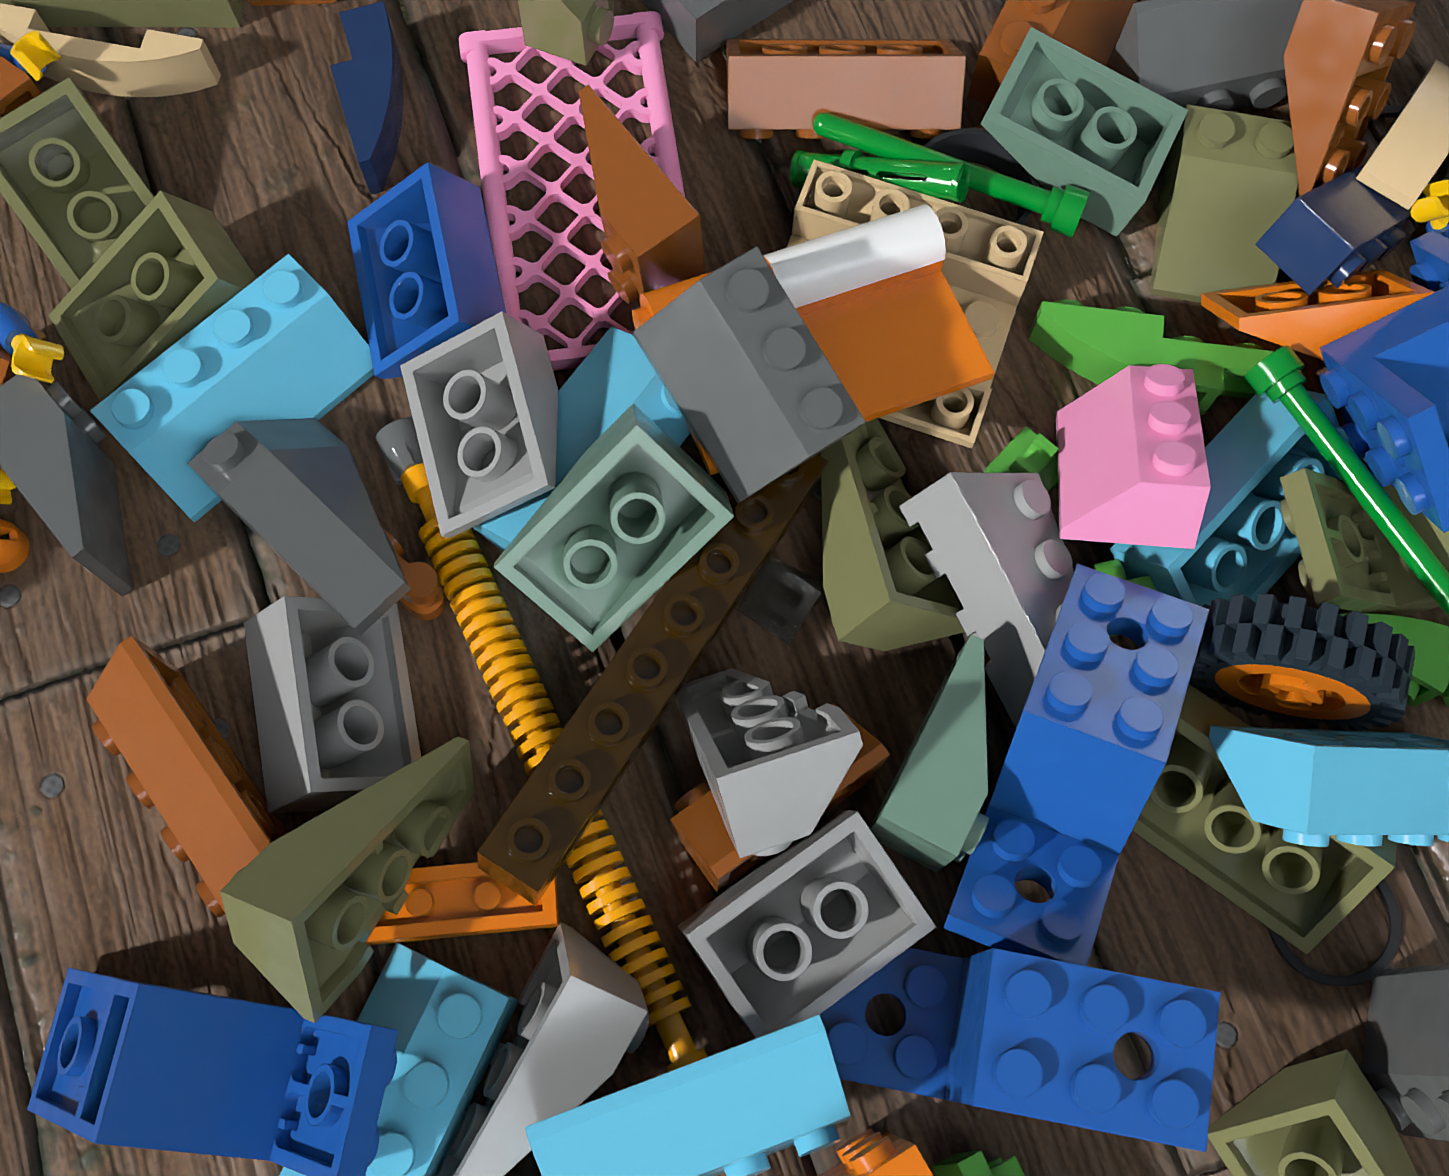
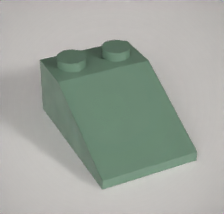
[980,27,1188,237]
[494,403,734,652]
[869,634,989,873]

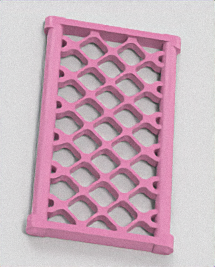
[459,11,685,372]

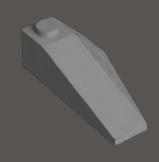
[675,668,863,858]
[436,922,649,1176]

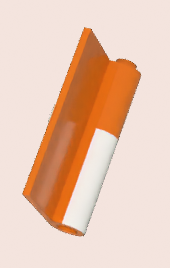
[632,204,995,476]

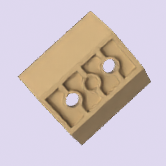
[787,159,1044,448]

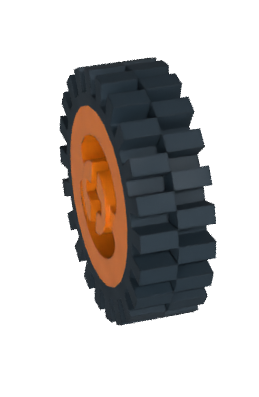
[1189,594,1415,730]

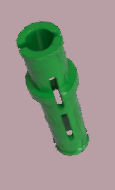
[790,149,970,203]

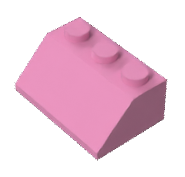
[1056,364,1211,549]

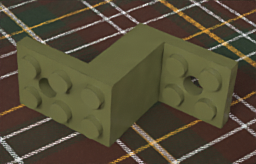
[1280,468,1449,617]

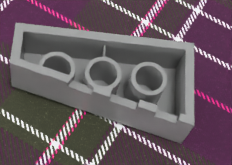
[899,472,1074,729]

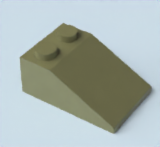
[0,77,155,289]
[1149,104,1298,303]
[48,190,257,402]

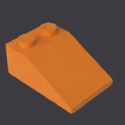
[1201,269,1435,361]

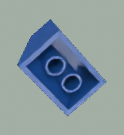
[347,162,506,379]

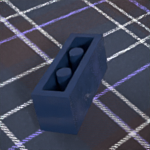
[1255,165,1411,295]

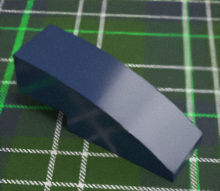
[330,1,404,195]

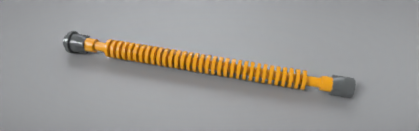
[376,417,707,1072]

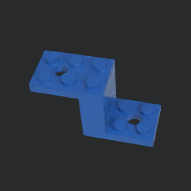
[1320,230,1449,533]
[944,564,1209,966]
[820,948,1220,1152]
[27,968,398,1176]

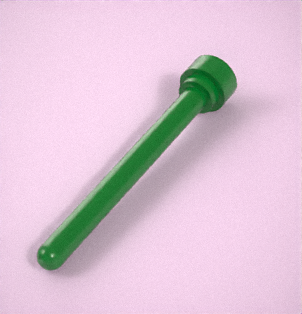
[813,112,1090,238]
[1245,345,1449,615]

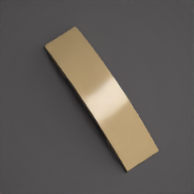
[0,3,221,97]
[1356,60,1449,210]

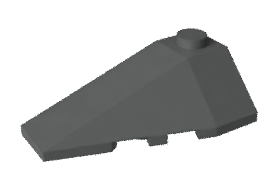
[187,418,411,635]

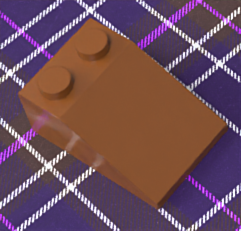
[578,84,706,306]

